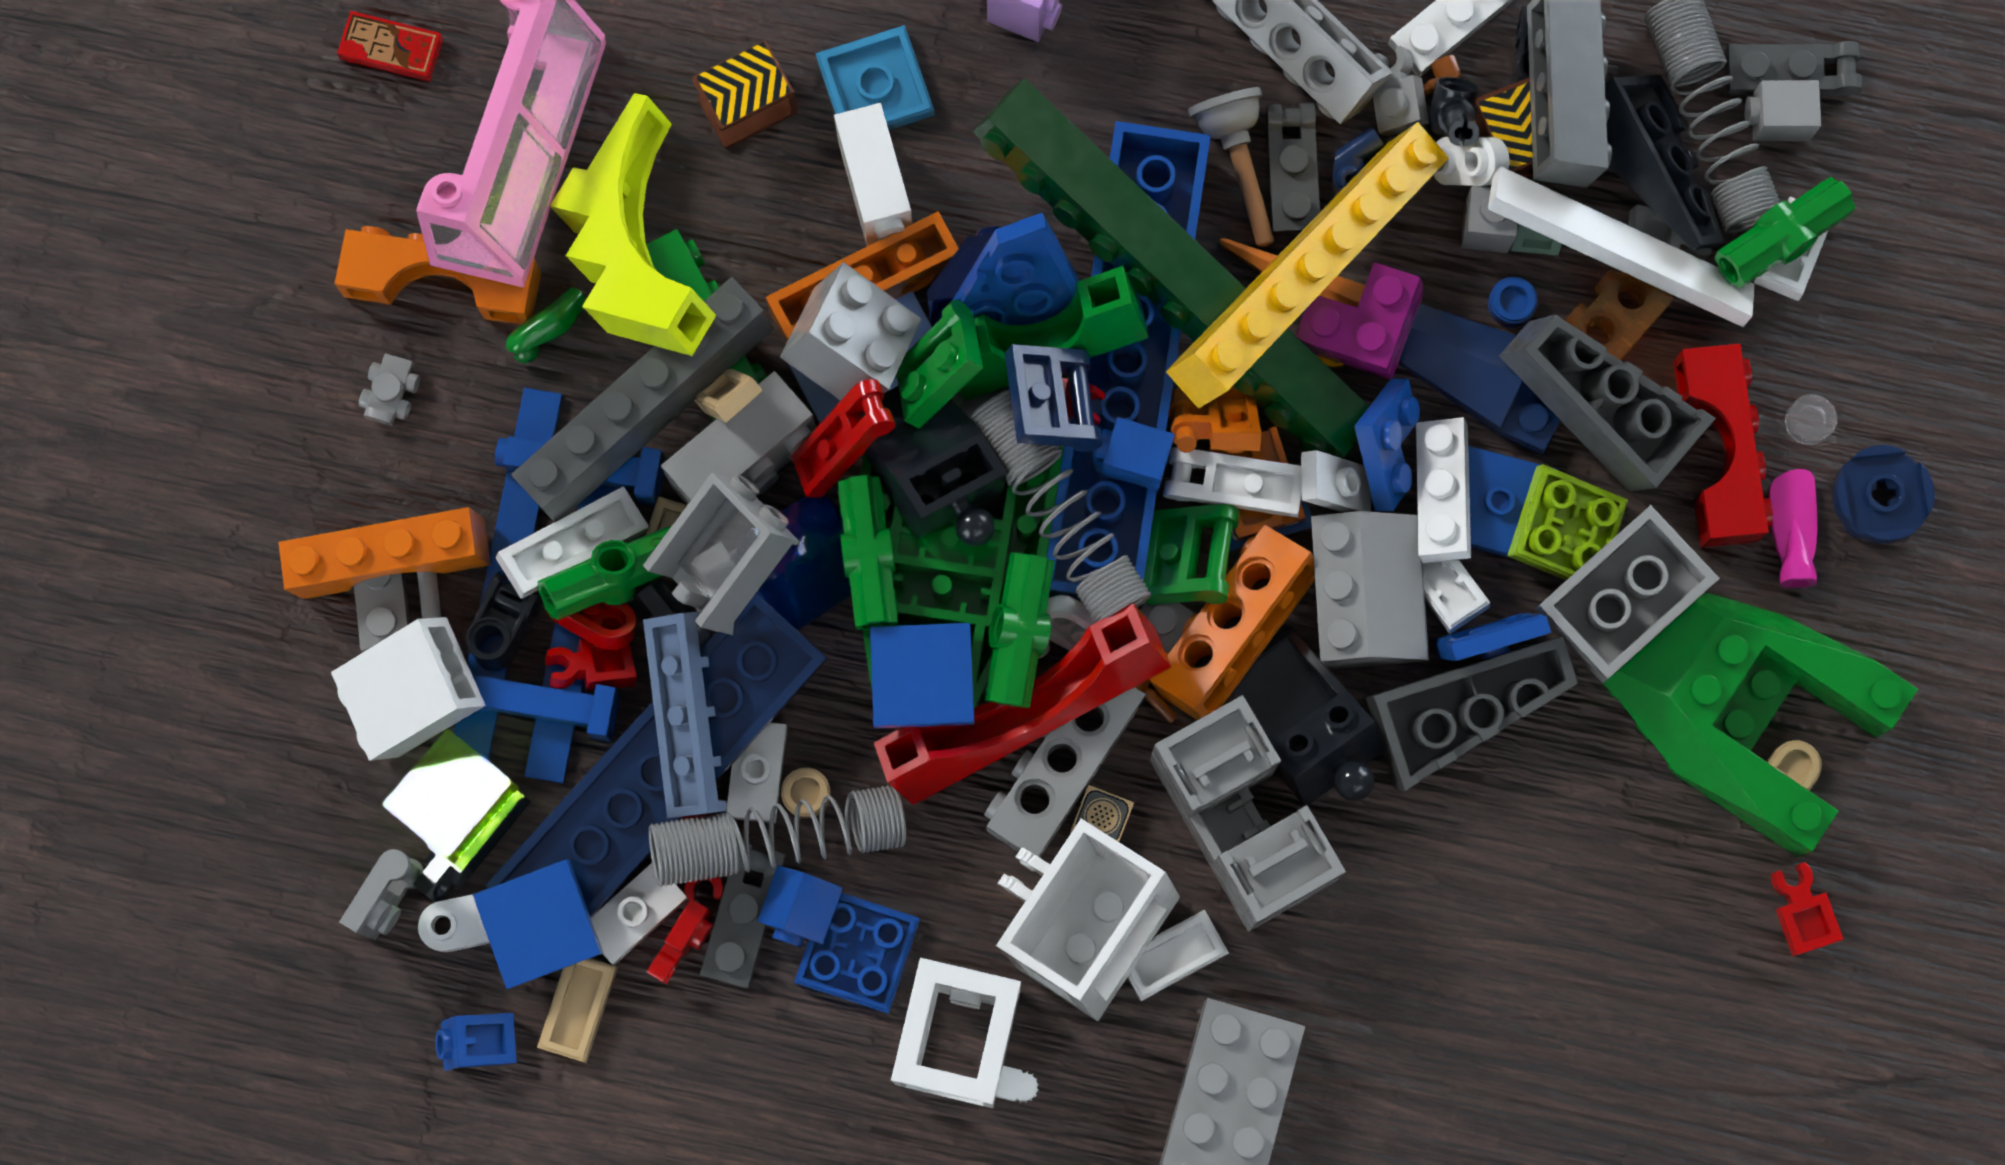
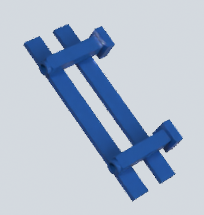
[447,387,667,784]

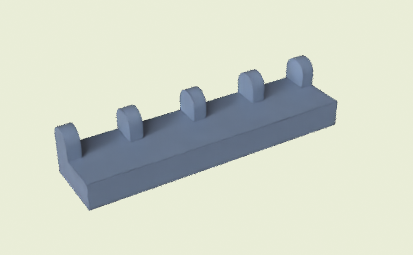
[643,612,727,818]

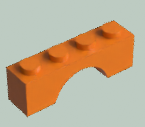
[334,226,542,325]
[278,507,491,599]

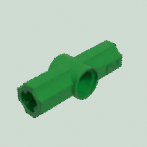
[1714,177,1856,289]
[838,475,898,631]
[538,526,671,620]
[985,553,1055,708]

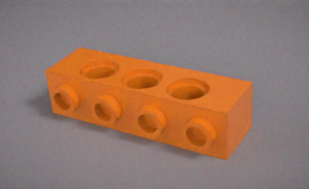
[765,211,961,344]
[1149,524,1315,720]

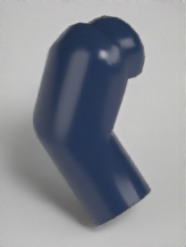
[1332,127,1384,191]

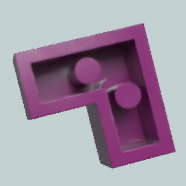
[1296,262,1425,380]

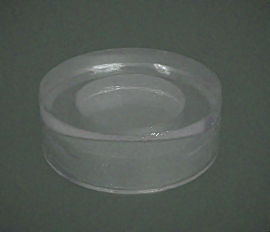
[1785,394,1837,445]

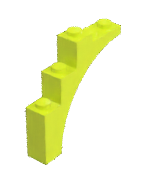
[550,93,716,356]

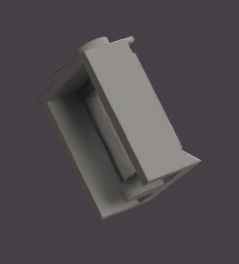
[643,472,800,635]

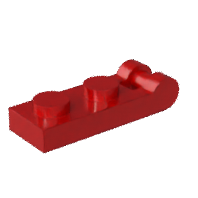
[791,379,895,498]

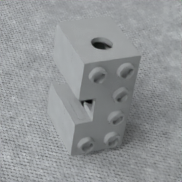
[1149,695,1346,932]

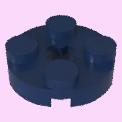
[1832,445,1935,544]

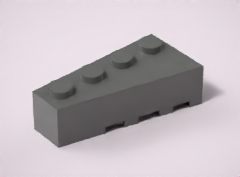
[1499,315,1715,492]
[1366,636,1578,791]

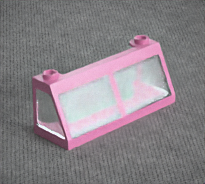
[416,0,606,288]

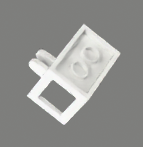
[996,818,1180,1021]
[891,958,1039,1108]

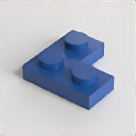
[1354,379,1420,511]

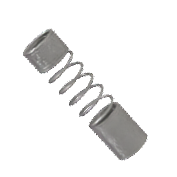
[1644,0,1780,233]
[970,389,1151,623]
[649,785,906,887]

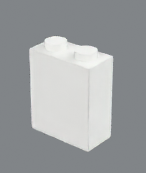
[834,103,912,246]
[331,617,486,761]

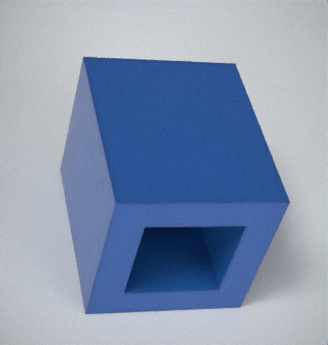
[1096,417,1174,491]
[757,865,843,948]

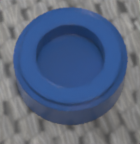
[1488,277,1538,328]

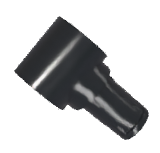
[1427,77,1479,147]

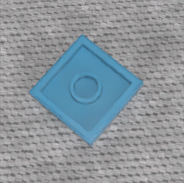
[815,25,935,130]

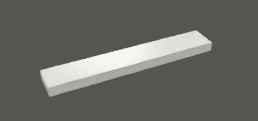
[1488,166,1755,327]

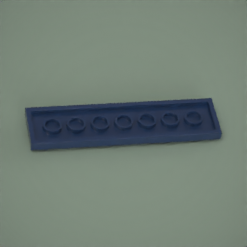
[486,592,829,918]

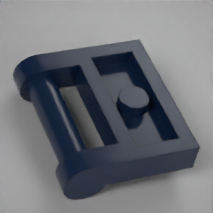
[1005,344,1103,452]

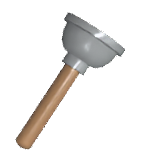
[1187,87,1274,247]

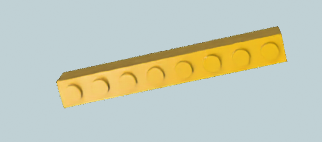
[1166,122,1449,409]

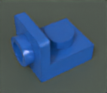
[435,1013,517,1071]

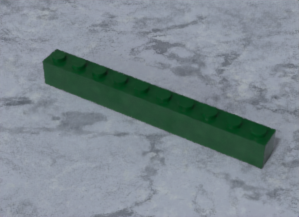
[973,78,1370,458]

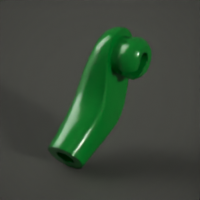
[506,288,586,363]

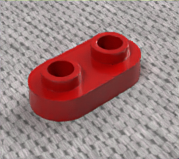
[545,602,636,650]

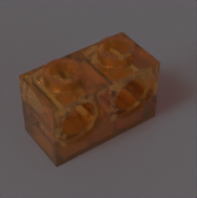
[1565,268,1674,360]

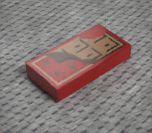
[337,10,443,82]

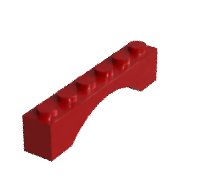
[874,603,1171,805]

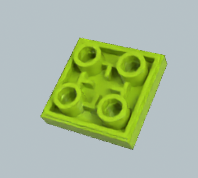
[1507,464,1628,580]

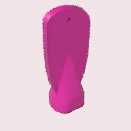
[1768,469,1818,588]

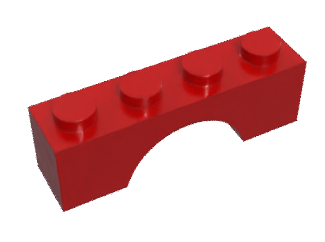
[1673,343,1773,548]

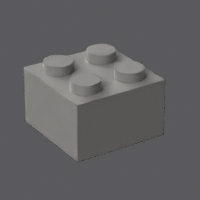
[780,262,922,400]

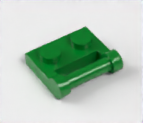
[895,300,983,429]
[1143,504,1240,605]

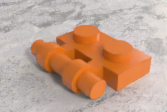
[1168,386,1262,453]

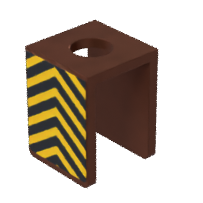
[693,40,798,149]
[1475,78,1533,180]

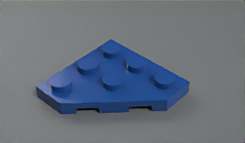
[942,212,1080,325]

